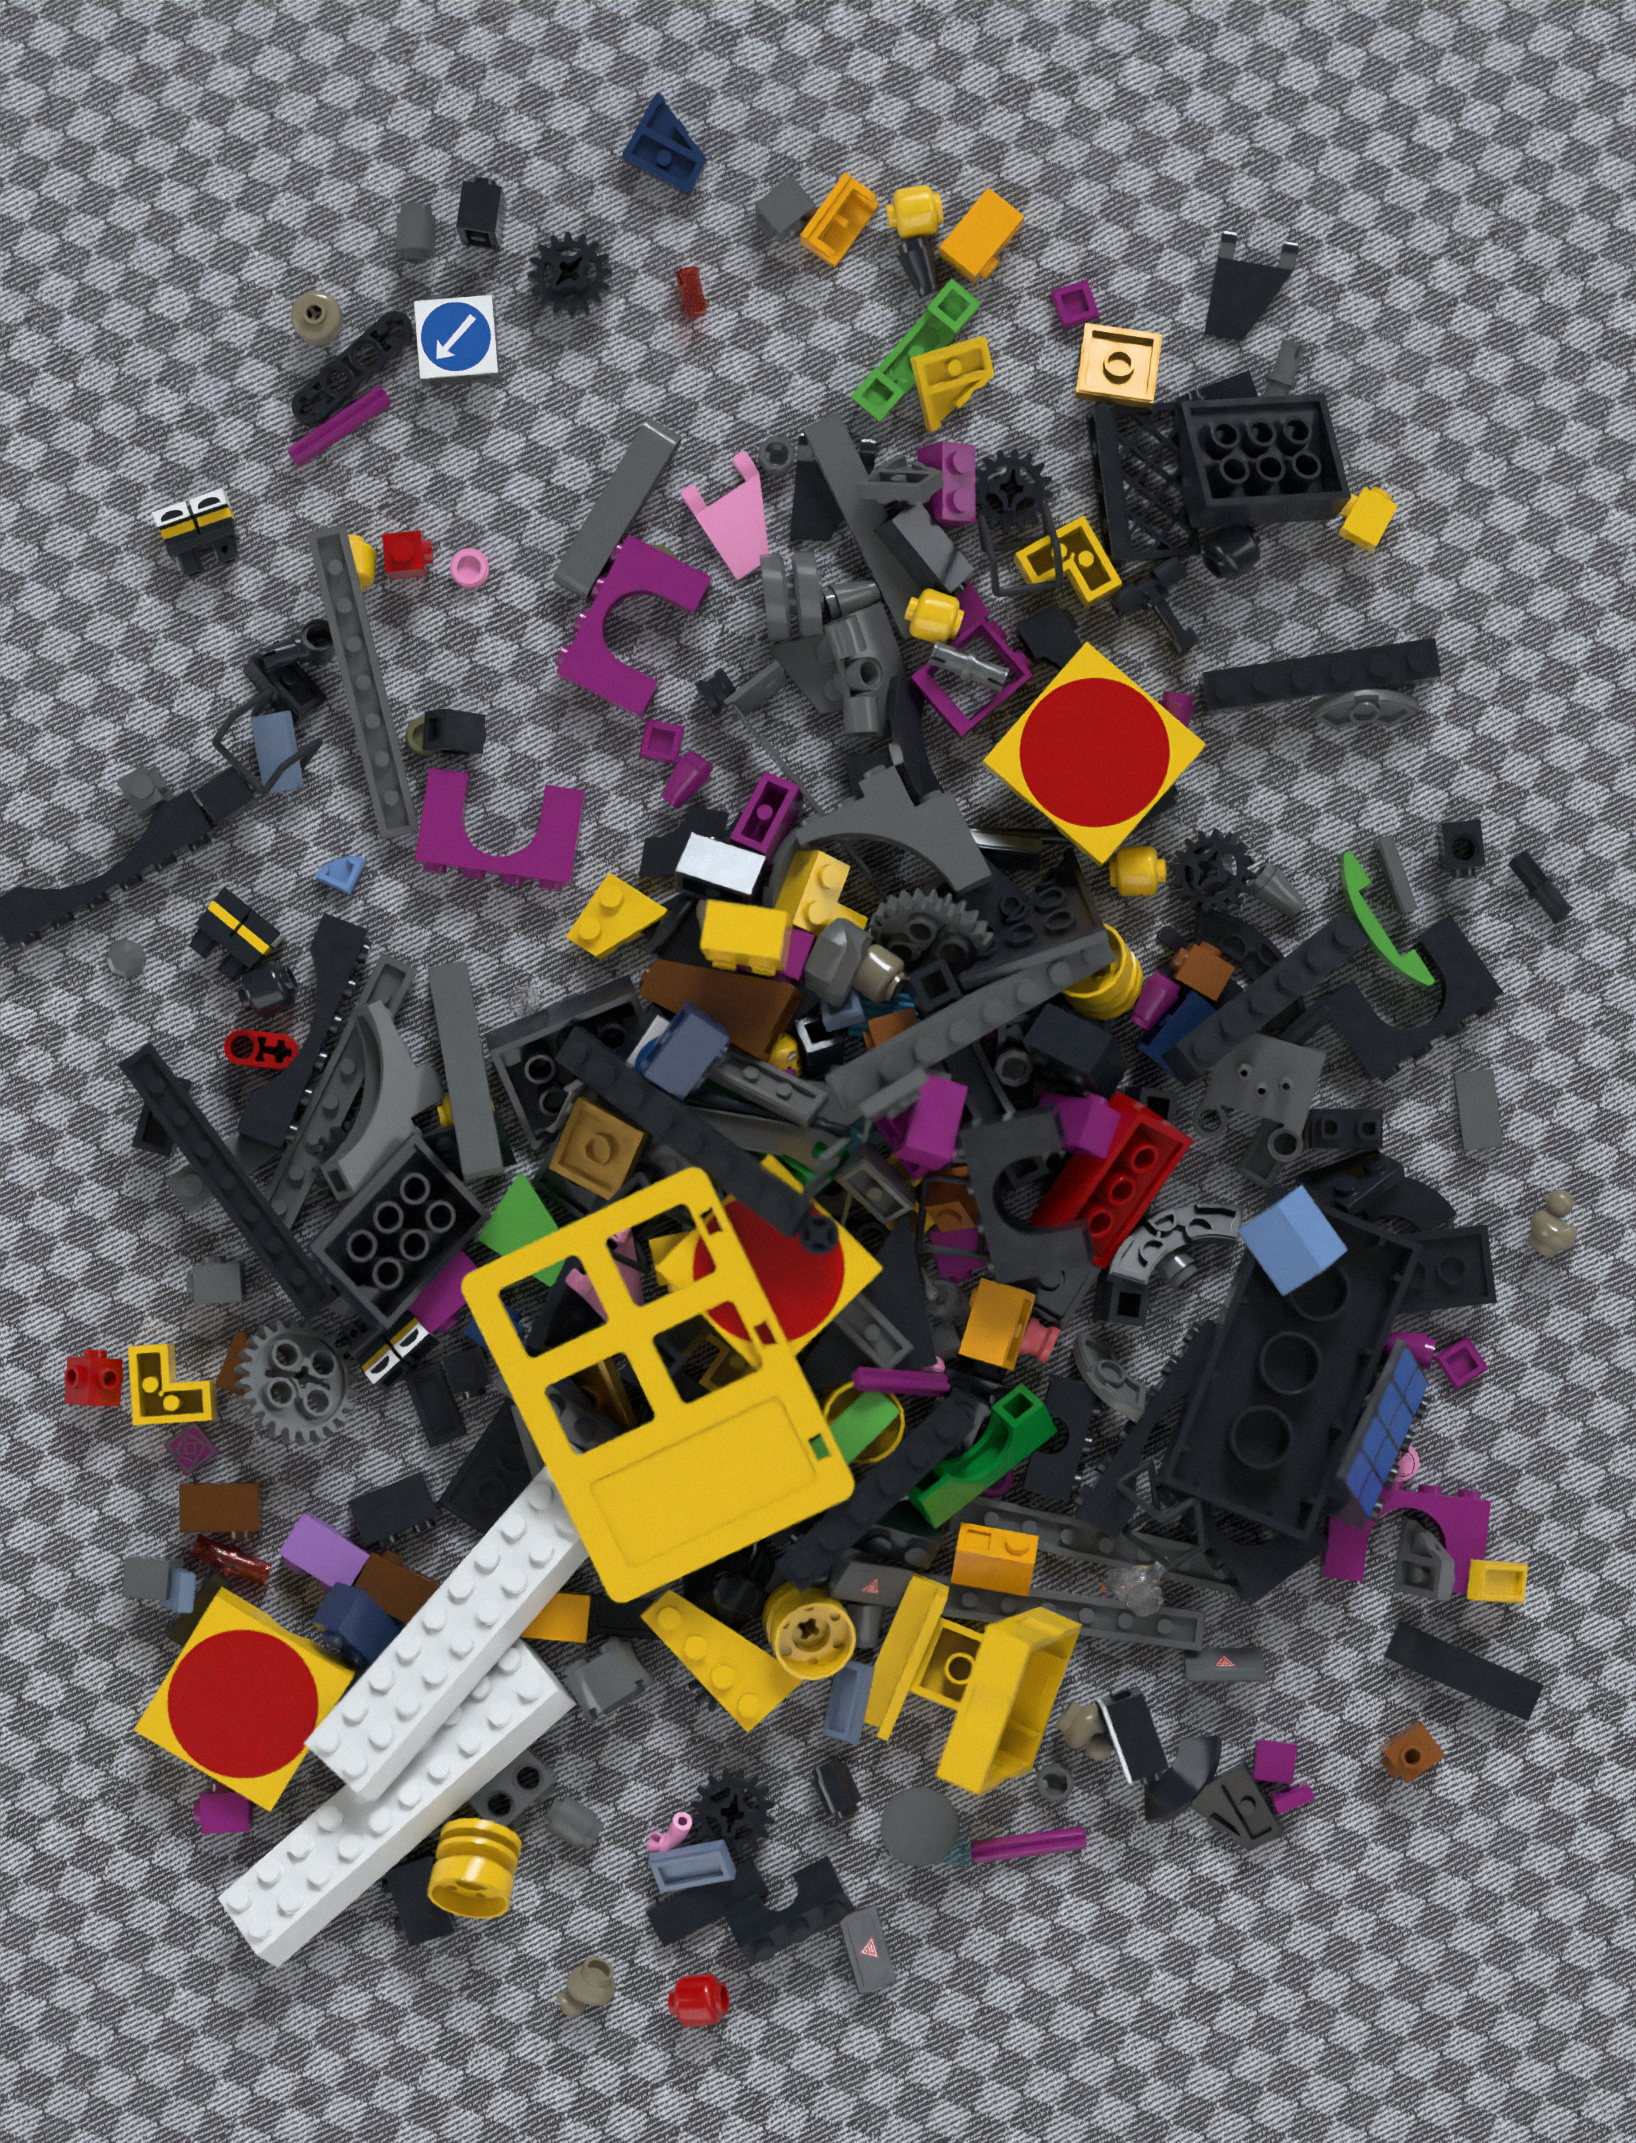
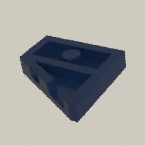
[621,92,708,197]

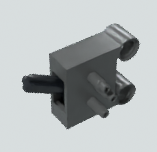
[1192,998,1335,1162]

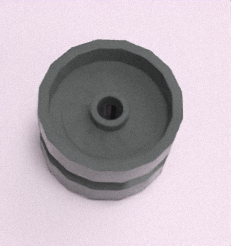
[760,549,825,641]

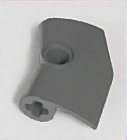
[823,603,906,737]

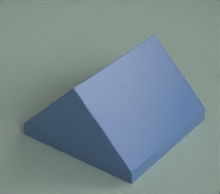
[1237,1185,1348,1296]

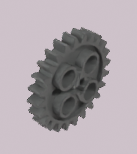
[868,888,994,992]
[233,1317,359,1446]

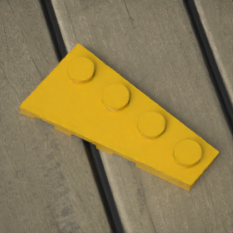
[640,1588,805,1733]

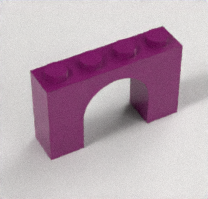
[555,534,713,720]
[415,767,586,892]
[1319,1481,1491,1594]

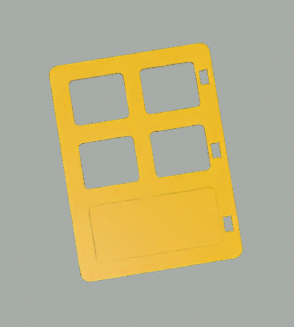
[461,1167,855,1603]

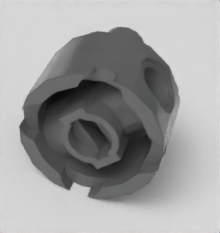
[564,1637,655,1723]

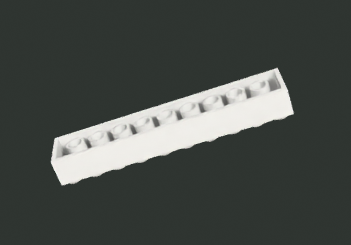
[304,1443,589,1803]
[218,1637,577,1968]

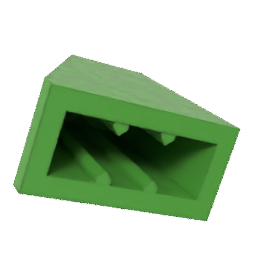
[477,1173,565,1287]

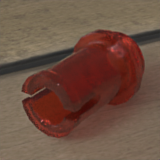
[674,266,710,319]

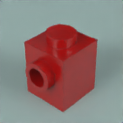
[382,530,434,580]

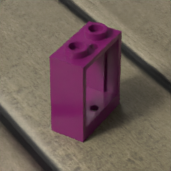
[910,616,1033,741]

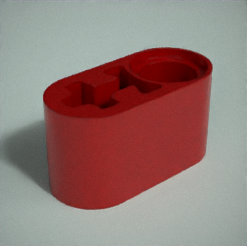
[224,1029,301,1071]

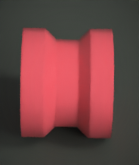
[1019,1317,1060,1365]

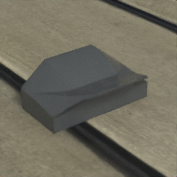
[804,918,874,1007]

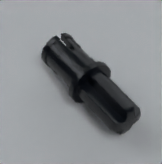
[1509,851,1573,924]

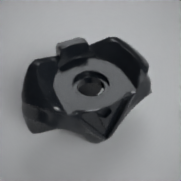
[682,1539,775,1634]

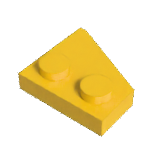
[910,336,994,432]
[566,872,670,960]

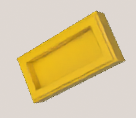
[1467,1559,1528,1603]

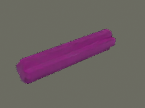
[288,387,391,466]
[851,1367,951,1397]
[970,1827,1087,1863]

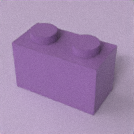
[278,1511,372,1593]

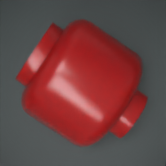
[668,1973,730,2027]

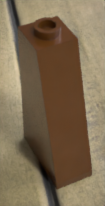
[638,959,805,1063]

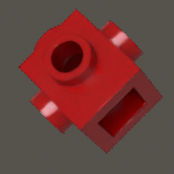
[64,1349,123,1406]

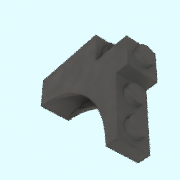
[794,765,992,898]
[320,999,446,1201]

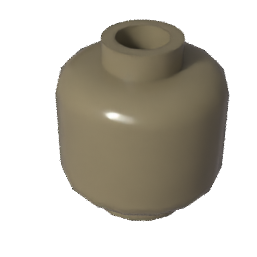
[291,291,344,346]
[851,944,906,1003]

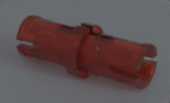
[190,1534,273,1587]

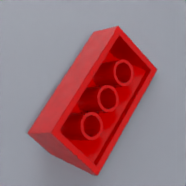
[1029,1091,1194,1269]

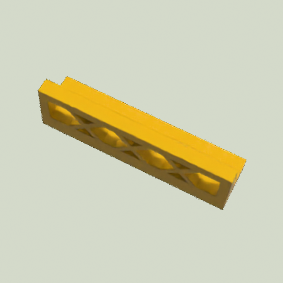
[864,1572,949,1741]

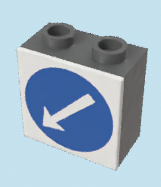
[414,291,501,387]

